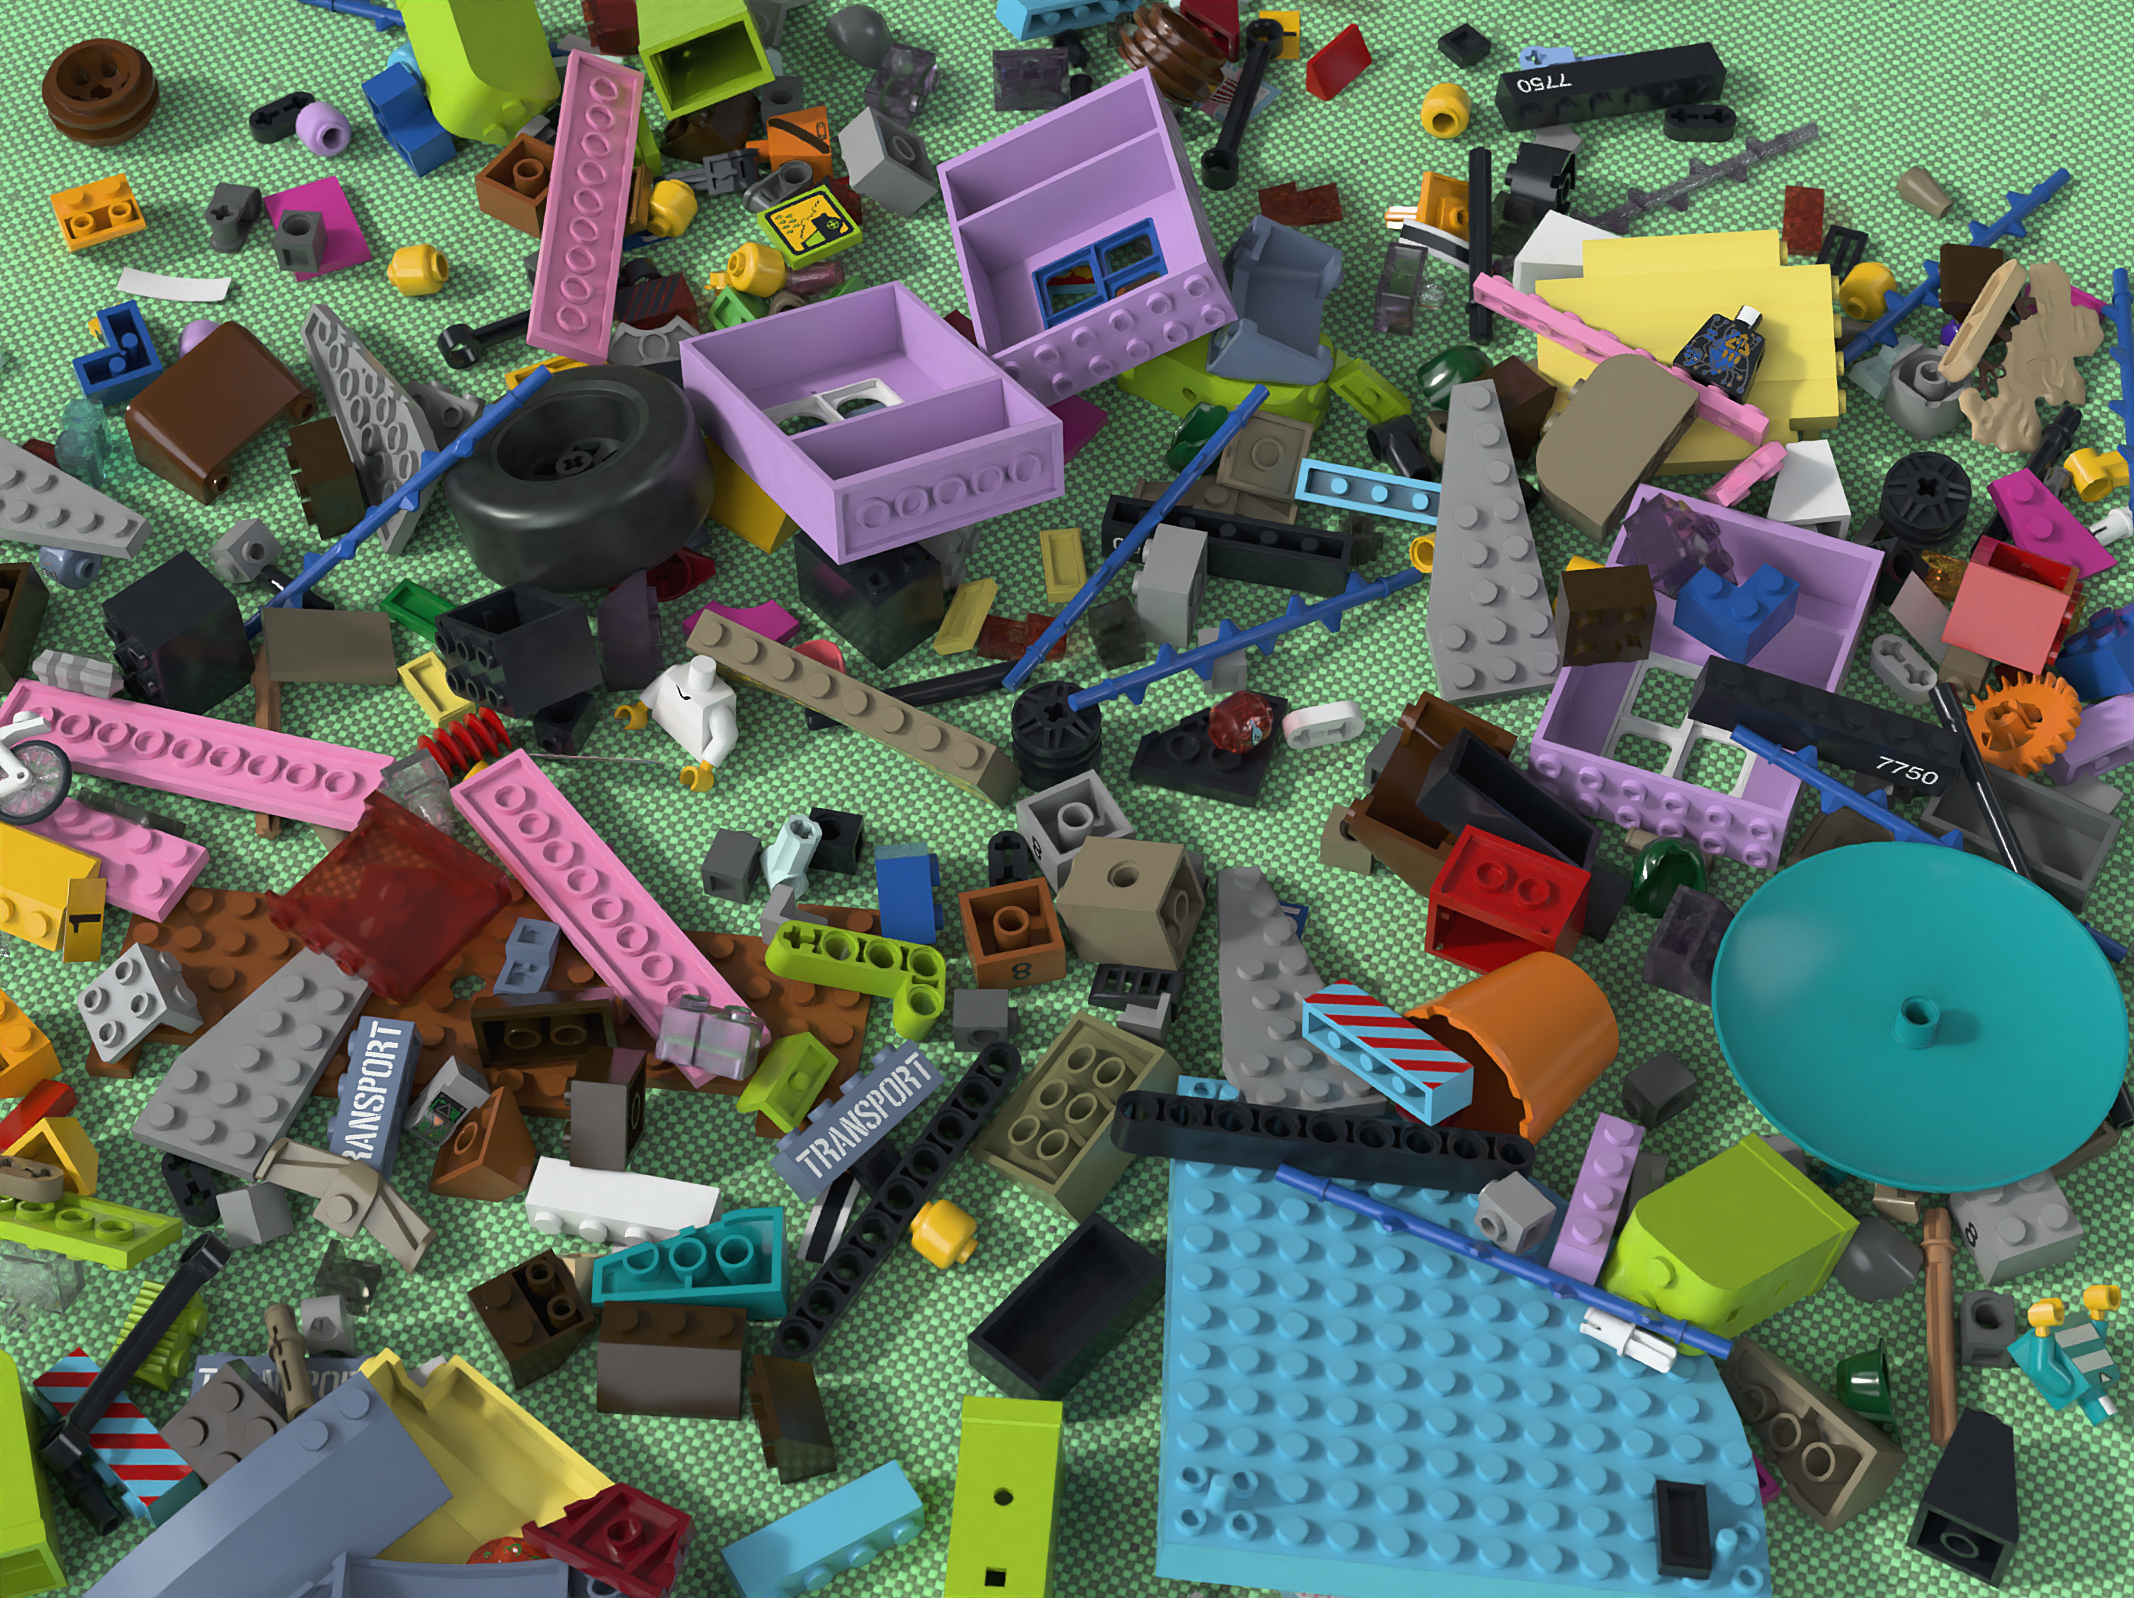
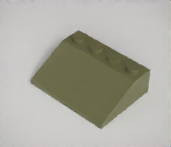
[968,1010,1188,1225]

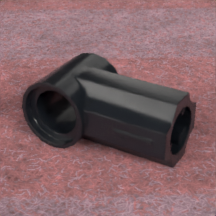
[1366,414,1436,482]

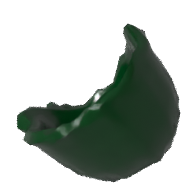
[1416,345,1494,411]
[1164,401,1229,476]
[1628,835,1708,919]

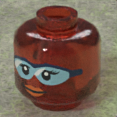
[1208,690,1273,754]

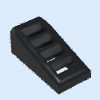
[1088,963,1186,1023]

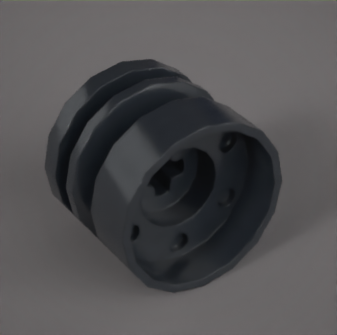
[1877,451,1972,560]
[1011,680,1102,793]

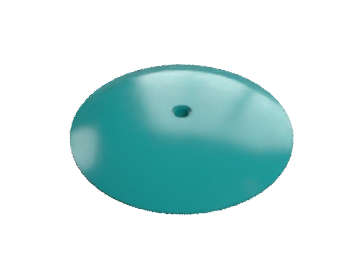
[1711,841,2130,1193]

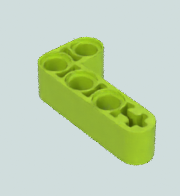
[765,920,946,1041]

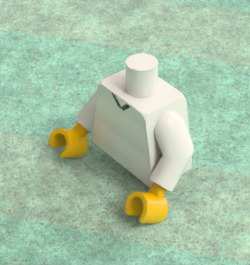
[614,655,739,792]

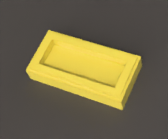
[1039,527,1088,603]
[932,577,999,656]
[397,650,477,730]

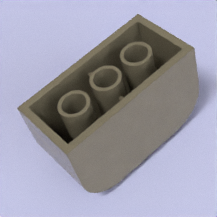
[1536,354,1700,546]

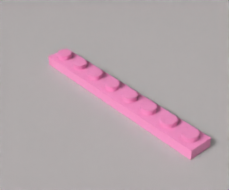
[1473,272,1770,448]

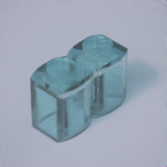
[54,399,113,491]

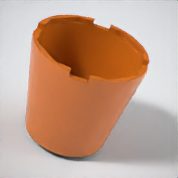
[1402,952,1619,1147]

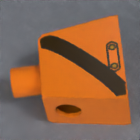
[746,105,834,184]

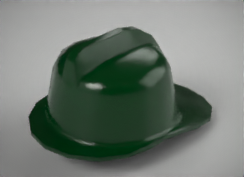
[1837,1337,1903,1449]

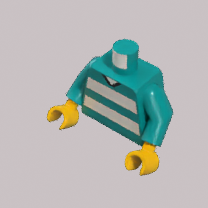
[2007,1285,2122,1428]

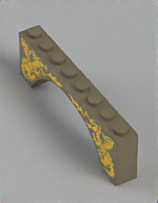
[685,608,1023,811]

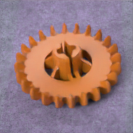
[1963,671,2082,778]

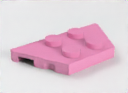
[1698,440,1788,508]

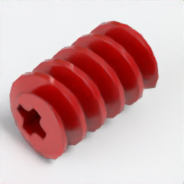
[415,706,512,789]

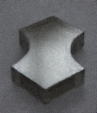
[77,786,187,839]

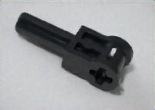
[652,148,761,198]

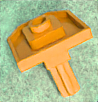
[1384,171,1469,243]

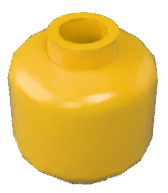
[1420,83,1472,139]
[647,179,698,238]
[727,242,788,297]
[387,243,449,298]
[1839,262,1897,321]
[907,1199,980,1269]

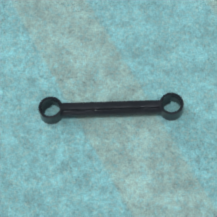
[1201,18,1284,191]
[437,257,663,369]
[34,1230,232,1473]

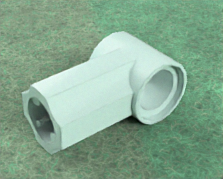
[759,815,822,898]

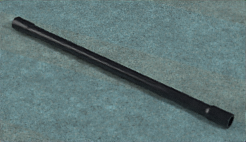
[1928,682,2134,1130]

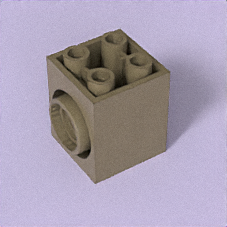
[1056,836,1206,971]

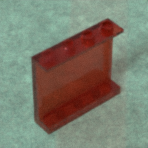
[264,789,513,1007]

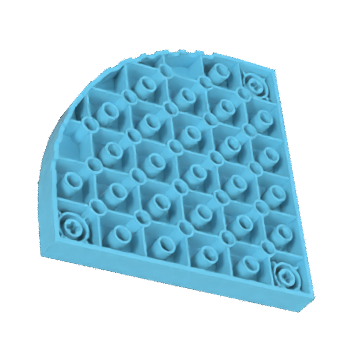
[1155,1075,1773,1598]

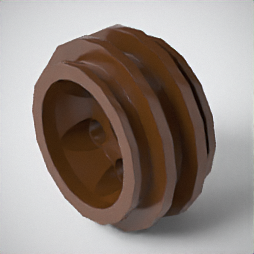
[1118,2,1227,108]
[42,38,160,147]

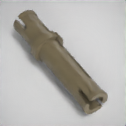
[263,1303,316,1422]

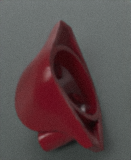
[608,545,716,602]

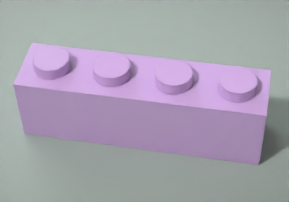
[2042,692,2134,787]
[1548,1112,1645,1286]

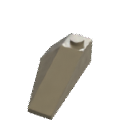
[1719,1336,1909,1532]

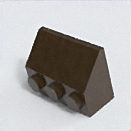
[470,986,619,1068]
[596,1300,752,1421]

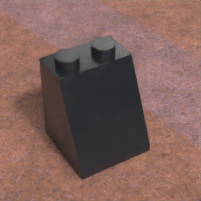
[1906,1406,2019,1589]

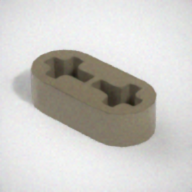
[0,1155,64,1203]

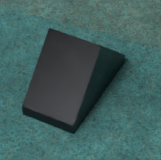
[1583,855,1633,943]

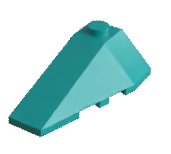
[591,1206,791,1320]

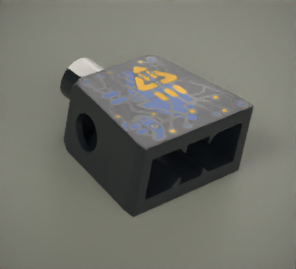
[1673,305,1766,406]

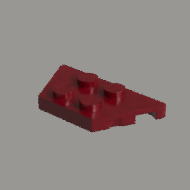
[520,1482,696,1598]

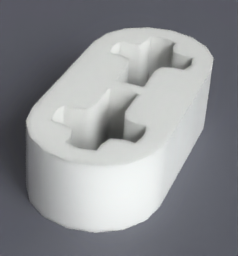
[1869,634,1937,705]
[1281,701,1365,750]

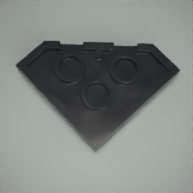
[1130,690,1288,808]

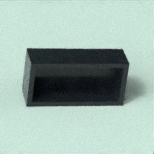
[1416,726,1602,872]
[967,1211,1166,1402]

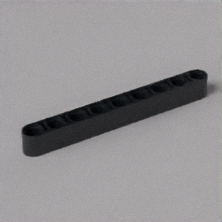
[770,1041,1022,1364]
[1110,1090,1536,1194]

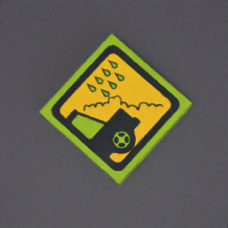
[756,185,863,271]

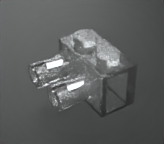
[379,747,460,869]
[0,1240,86,1333]

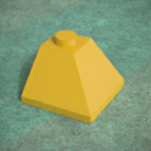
[1,1117,99,1248]

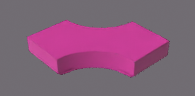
[682,600,801,645]

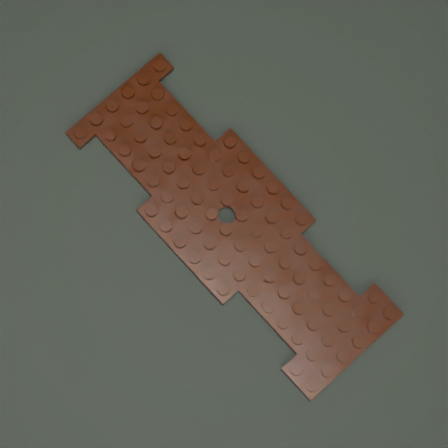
[85,866,882,1139]

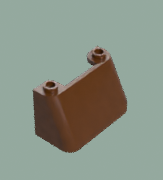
[125,320,319,506]
[1344,691,1518,899]

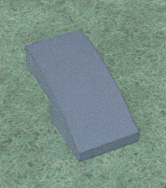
[493,917,562,995]

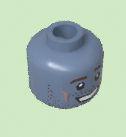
[39,545,102,590]

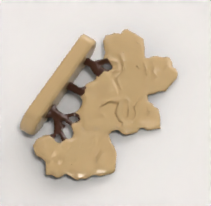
[1937,259,2104,454]

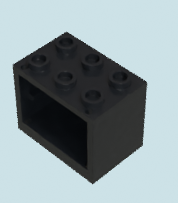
[793,530,944,671]
[101,550,255,716]
[434,582,604,719]

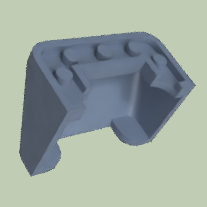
[1206,214,1344,386]

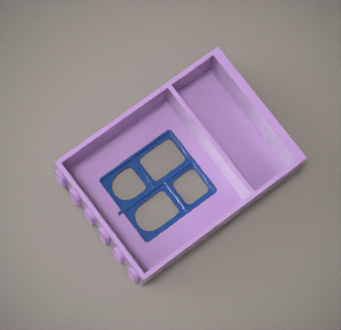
[936,66,1238,407]

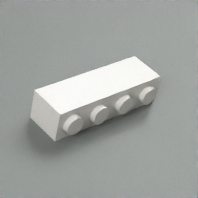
[525,1156,724,1247]

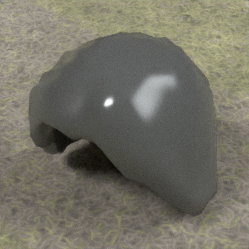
[824,3,895,70]
[1832,1213,1924,1304]

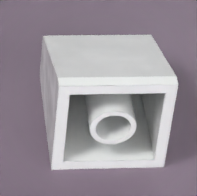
[1512,210,1623,296]
[1767,439,1851,541]

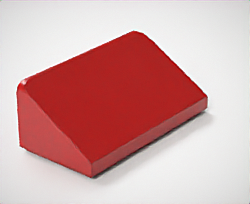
[1306,23,1372,101]
[0,1078,79,1155]

